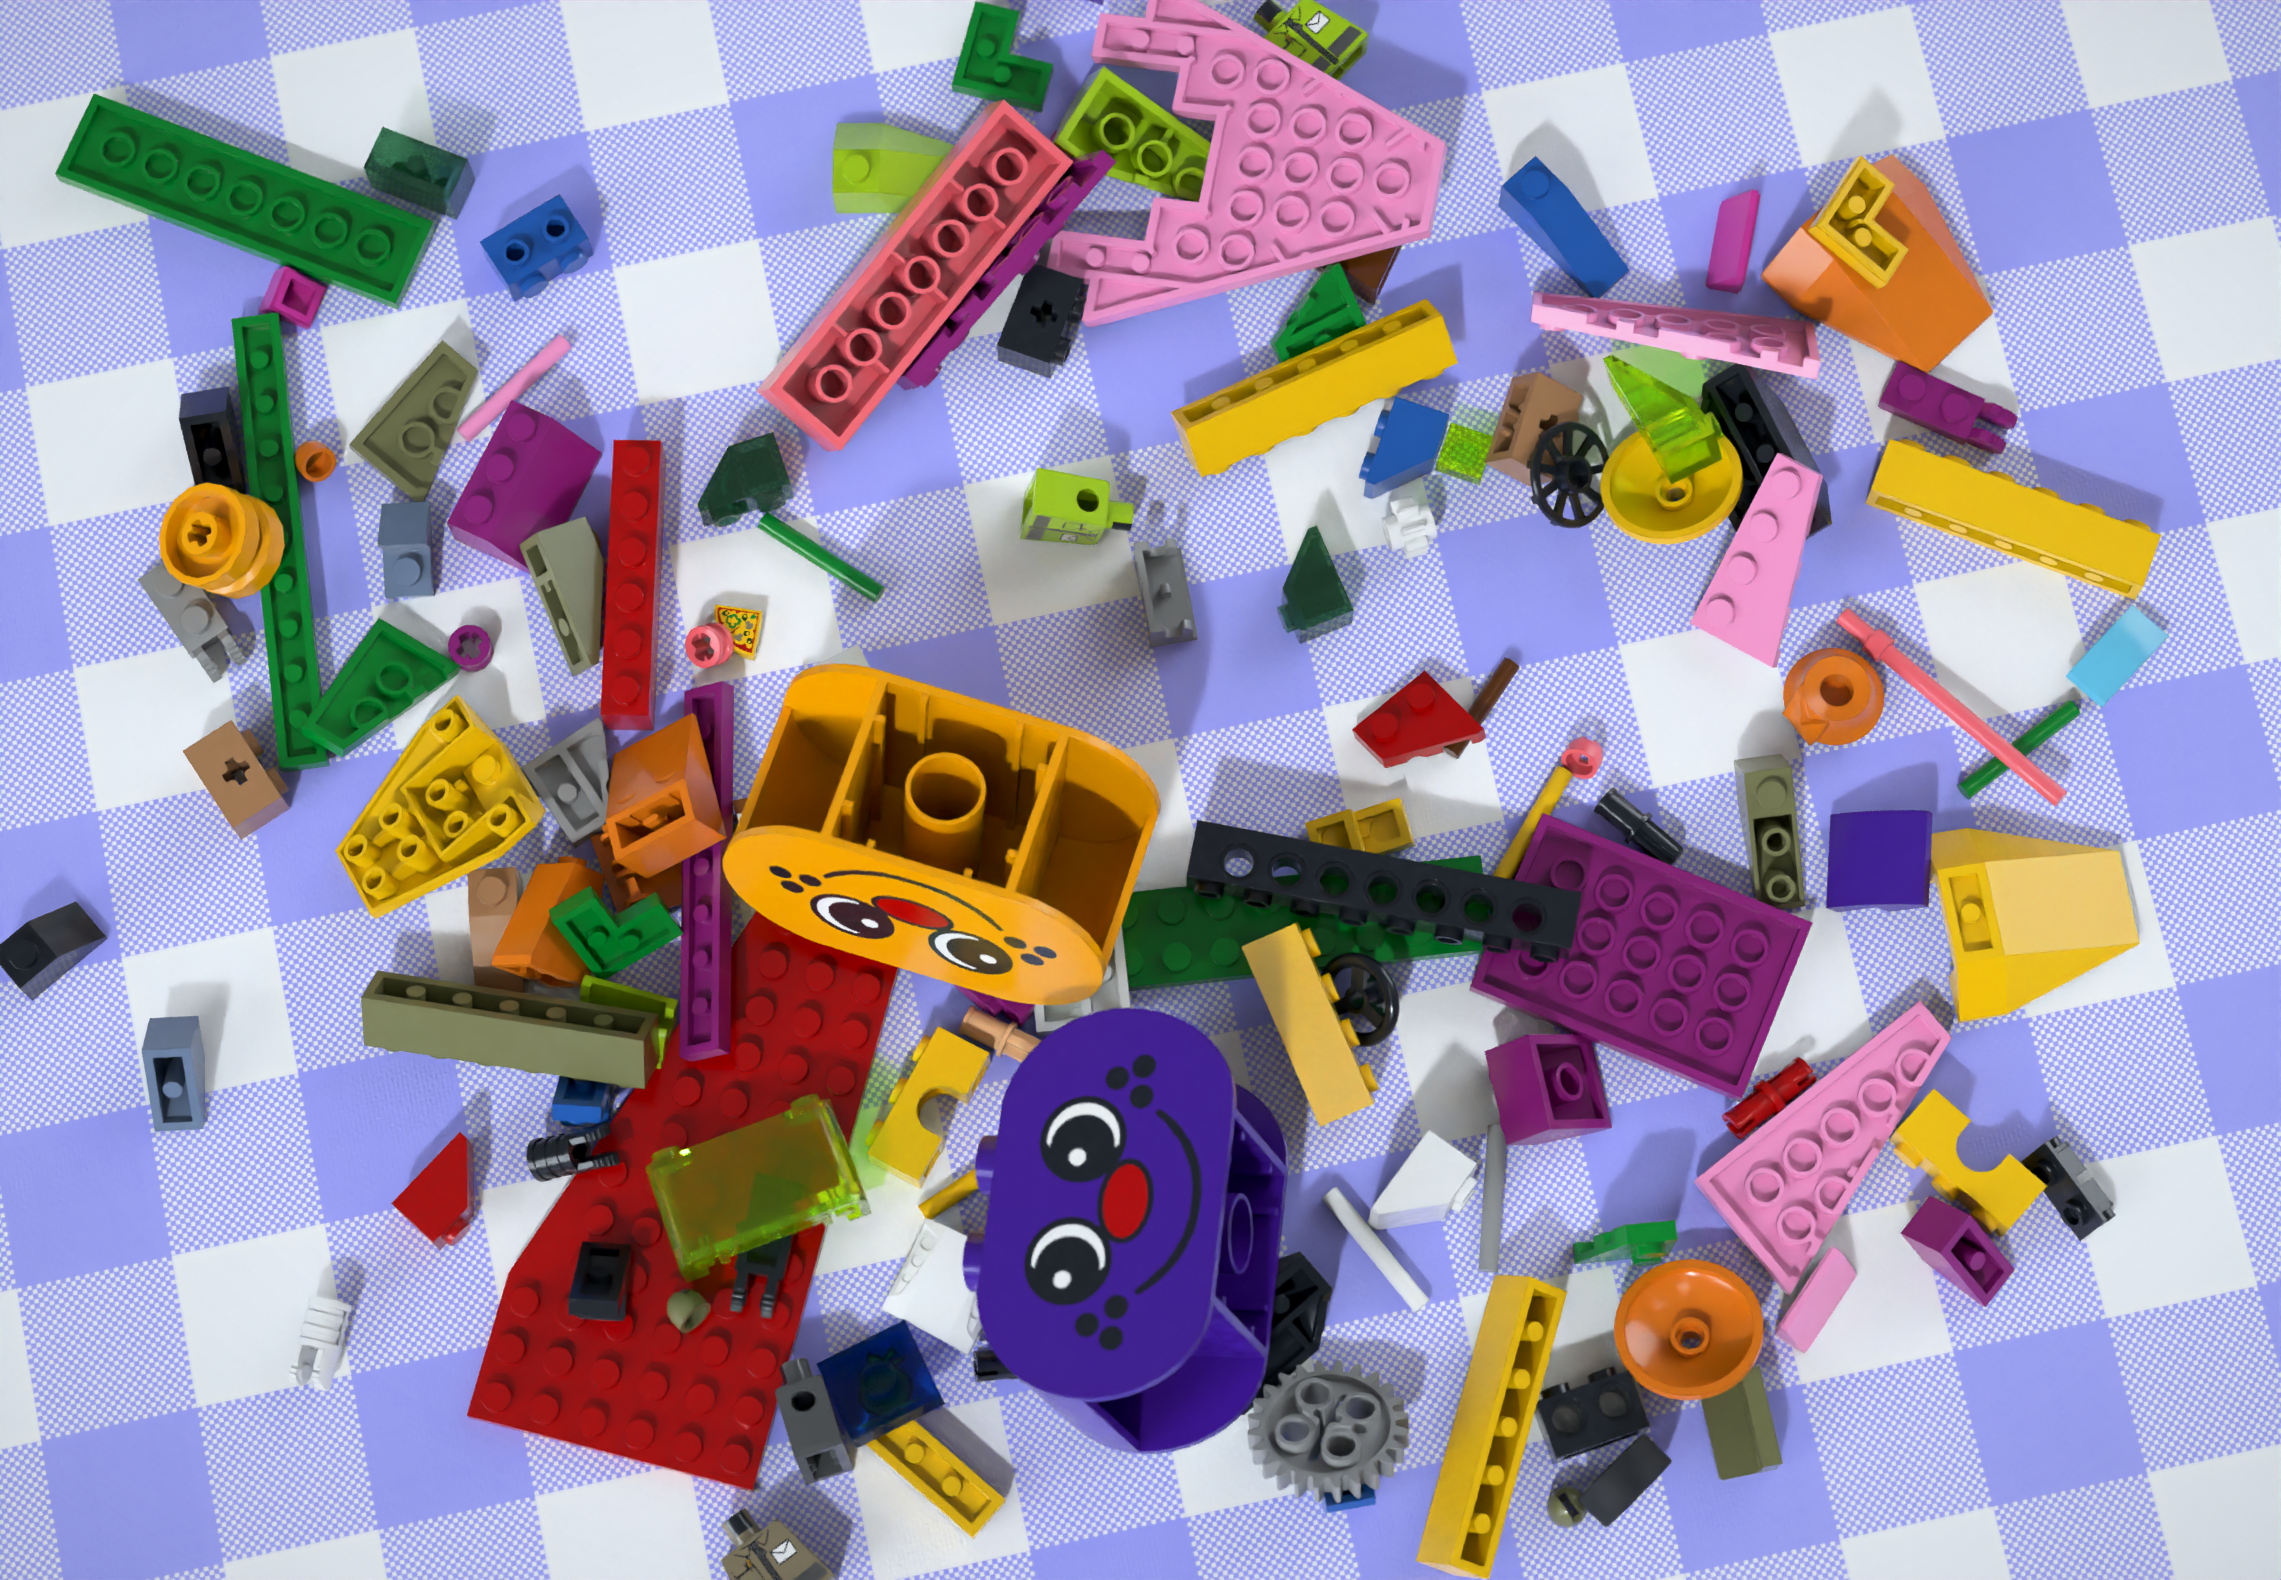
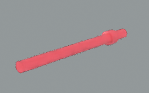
[1836,608,2068,807]

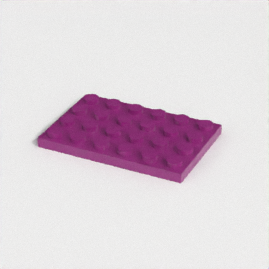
[1469,813,1813,1102]

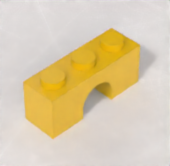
[865,1026,991,1189]
[1889,1088,2047,1237]

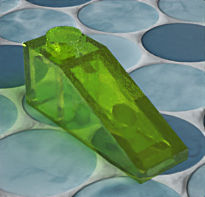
[1603,355,1724,485]

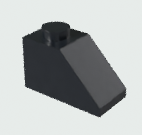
[179,386,246,494]
[0,901,108,1001]

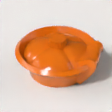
[1782,648,1884,746]

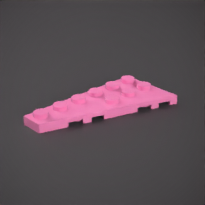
[1694,1001,1952,1297]

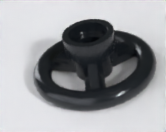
[1321,952,1400,1047]

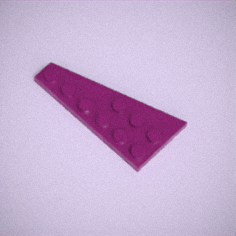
[896,149,1116,390]

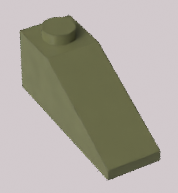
[519,516,604,677]

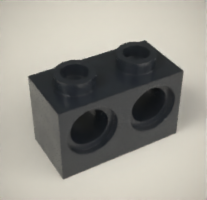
[1534,1366,1650,1464]

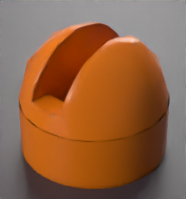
[294,440,336,482]

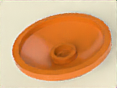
[1614,1259,1764,1400]

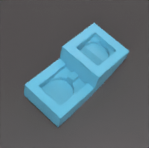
[2066,605,2169,708]

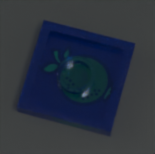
[816,1319,945,1449]

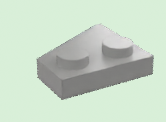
[521,717,610,848]

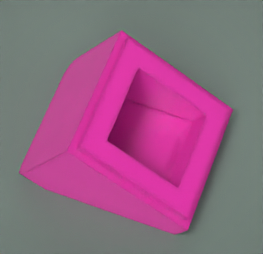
[259,266,327,329]

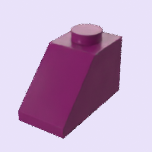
[1900,1196,2015,1307]

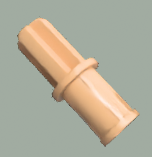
[959,1005,1041,1063]

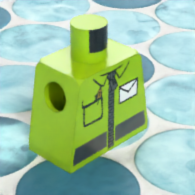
[1253,0,1368,81]
[1020,468,1134,545]

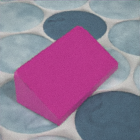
[1706,190,1761,294]

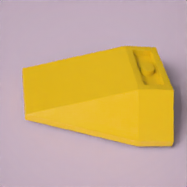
[335,695,546,919]
[1930,828,2140,1023]

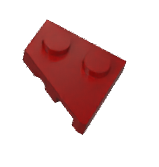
[1352,670,1486,769]

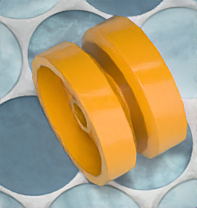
[159,482,285,599]

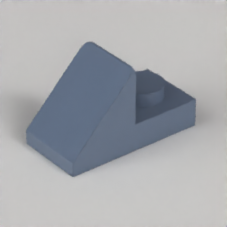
[378,501,435,599]

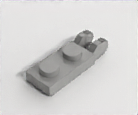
[138,562,247,683]

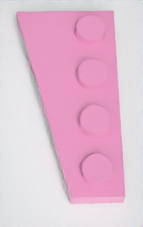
[1690,453,1823,668]

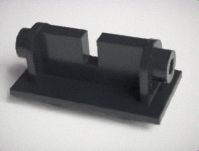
[2021,1136,2116,1241]

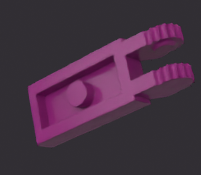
[1878,361,2018,455]

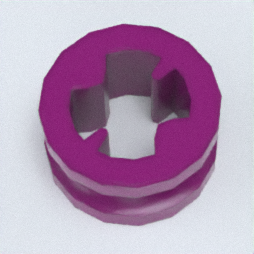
[448,625,494,672]

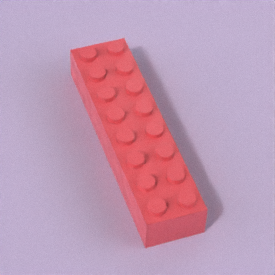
[756,100,1073,452]

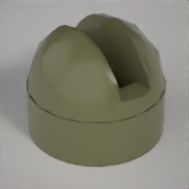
[667,1289,711,1333]
[1547,1486,1587,1528]

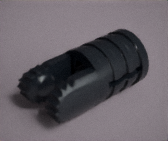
[526,1122,621,1182]

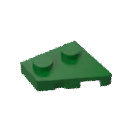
[1269,262,1367,364]
[1572,1220,1678,1266]

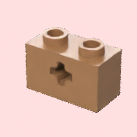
[1485,372,1583,486]
[183,720,290,840]

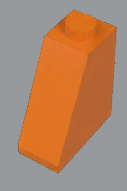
[491,856,605,988]

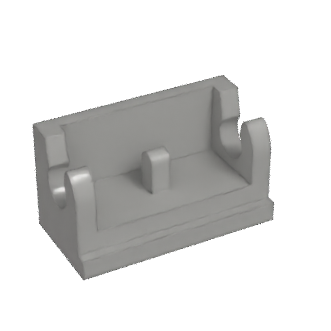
[1134,538,1197,648]

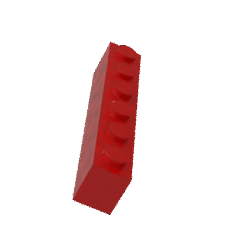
[600,440,667,731]

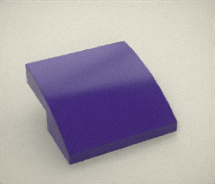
[1826,810,1933,912]

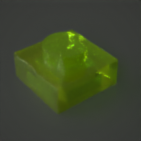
[1435,422,1493,485]

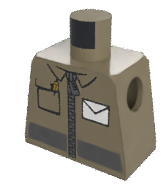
[721,1508,837,1580]

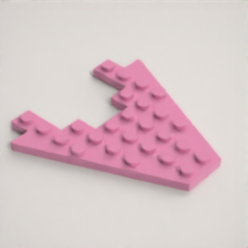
[1047,0,1448,327]

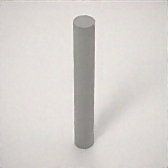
[1478,1124,1506,1273]

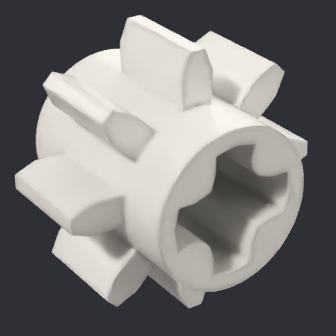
[1381,496,1438,559]

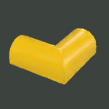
[1808,155,1909,289]

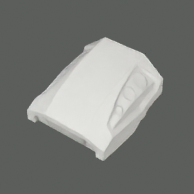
[881,1219,983,1356]

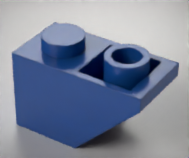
[1358,397,1450,499]

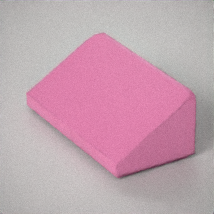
[1774,1247,1856,1353]

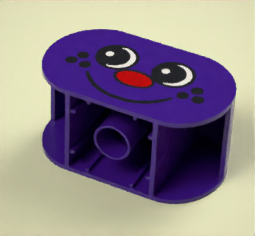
[963,1008,1289,1454]

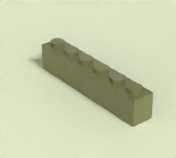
[361,970,659,1089]

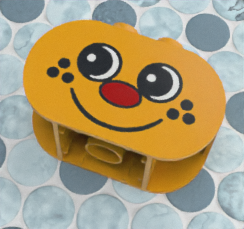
[722,664,1161,1005]

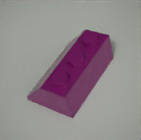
[447,400,602,574]

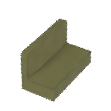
[1700,1366,1783,1481]

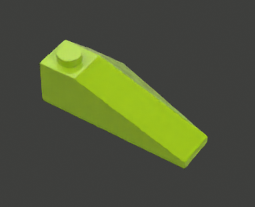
[1053,66,1211,202]
[832,123,955,213]

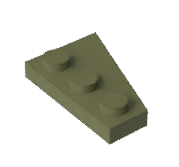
[349,340,479,502]

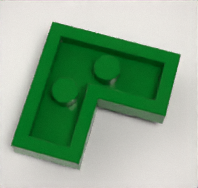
[952,1,1054,113]
[549,885,683,980]

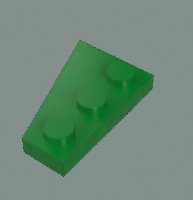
[301,618,461,758]

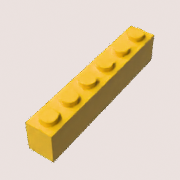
[1171,299,1458,477]
[1865,438,2161,600]
[1416,1275,1567,1580]

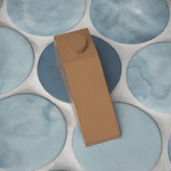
[467,867,527,993]

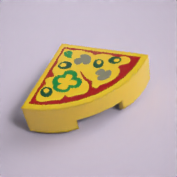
[714,604,763,661]

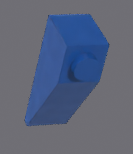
[1498,156,1629,298]

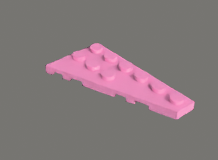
[1531,291,1820,380]

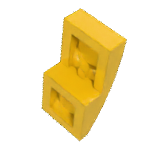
[1305,797,1416,855]

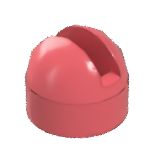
[1561,736,1603,779]

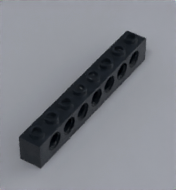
[1186,820,1581,963]

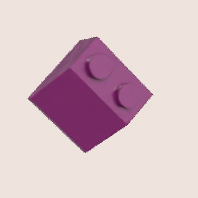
[1484,1034,1612,1146]

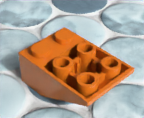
[605,713,727,879]

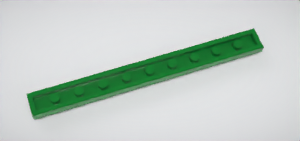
[231,312,330,773]

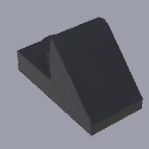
[568,1241,632,1321]

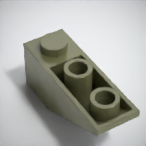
[1734,754,1805,910]

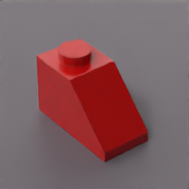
[391,1132,474,1251]

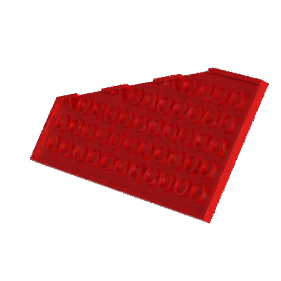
[467,911,900,1492]

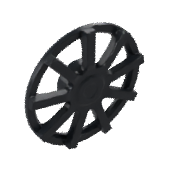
[1526,421,1609,528]

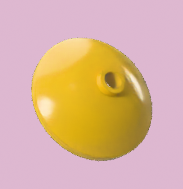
[1600,420,1743,544]

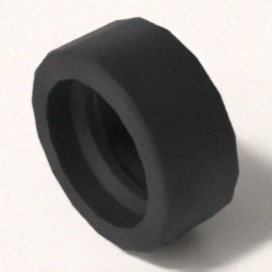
[1578,1434,1672,1528]

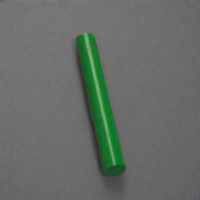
[757,512,885,603]
[1957,700,2080,800]

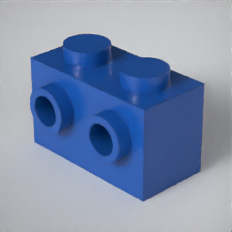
[480,194,594,302]

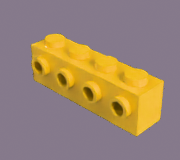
[1241,922,1380,1127]

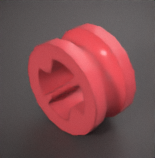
[685,623,734,668]

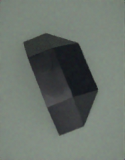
[1697,363,1832,540]
[1242,1251,1332,1415]

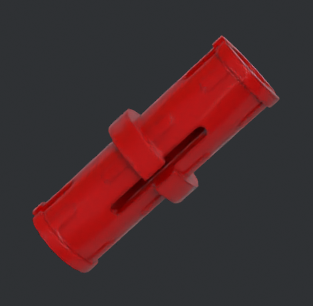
[1722,1057,1817,1140]

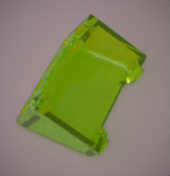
[645,1094,872,1283]

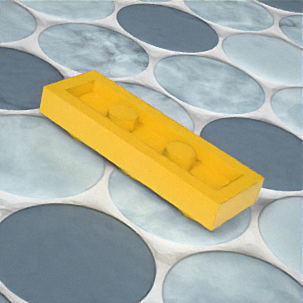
[861,1411,1006,1540]

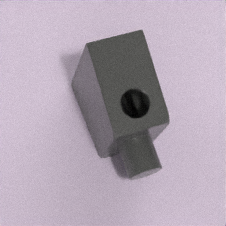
[775,1358,853,1485]

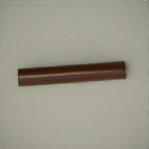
[1443,657,1520,759]

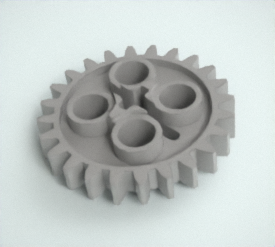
[1247,1360,1409,1503]

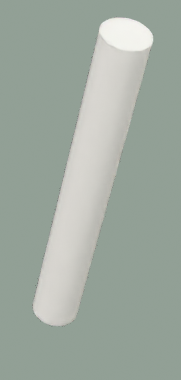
[1322,1187,1430,1313]

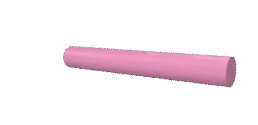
[457,334,572,443]

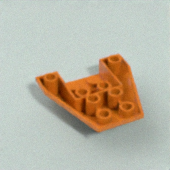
[1760,154,1993,374]

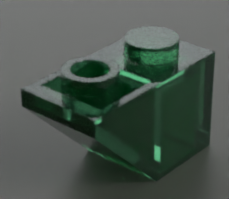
[697,432,794,527]

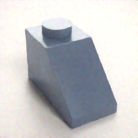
[141,1016,205,1131]

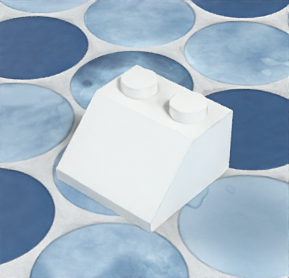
[1368,1129,1478,1231]

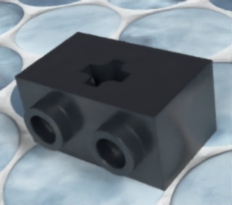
[997,263,1087,379]

